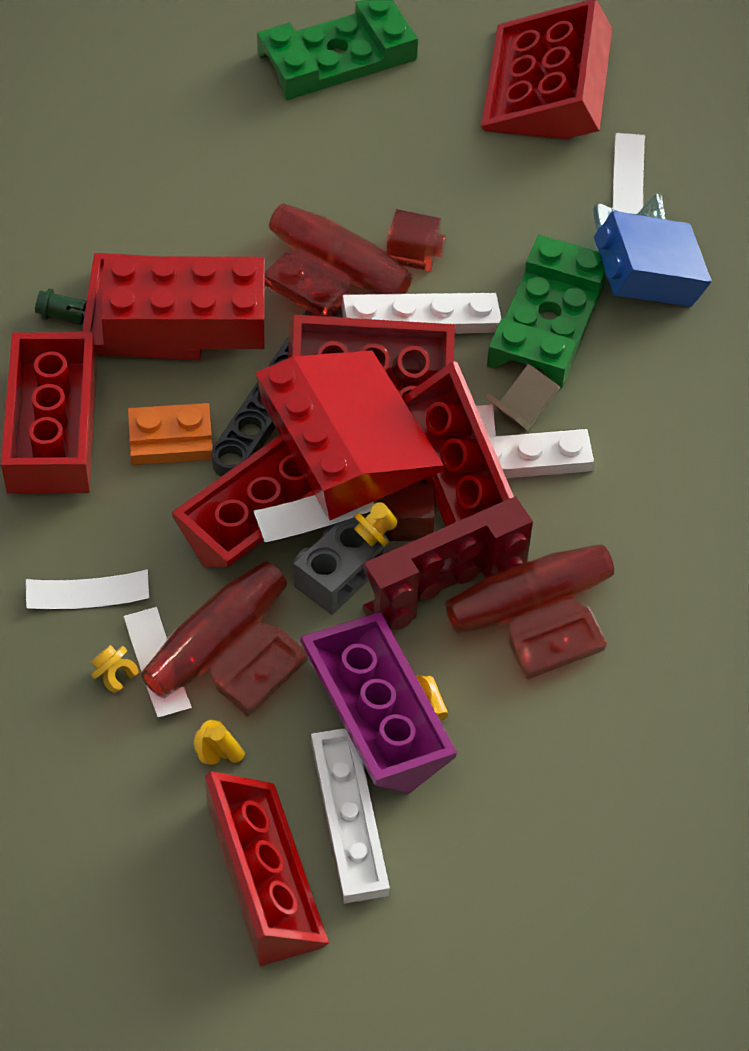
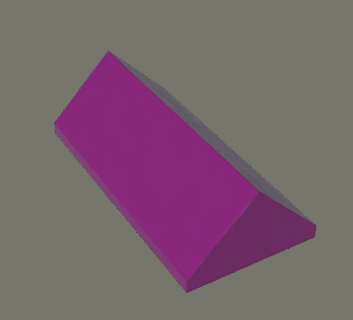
[300,612,457,794]

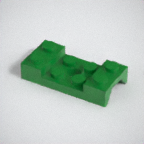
[257,0,418,101]
[487,234,608,389]

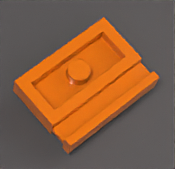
[128,403,213,465]

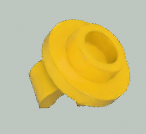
[90,645,139,693]

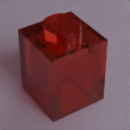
[386,209,446,272]
[375,483,435,541]

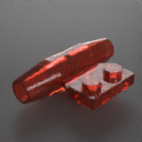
[264,203,413,317]
[445,544,614,680]
[141,561,308,717]

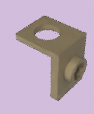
[485,364,560,431]

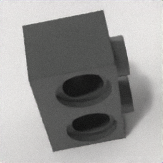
[293,518,389,615]

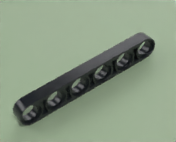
[212,298,343,477]

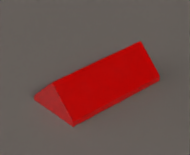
[402,362,514,526]
[172,435,314,567]
[205,771,329,967]

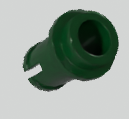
[35,288,87,325]

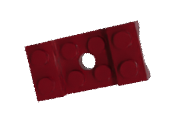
[362,496,533,630]

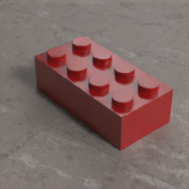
[101,256,265,349]
[1,332,97,494]

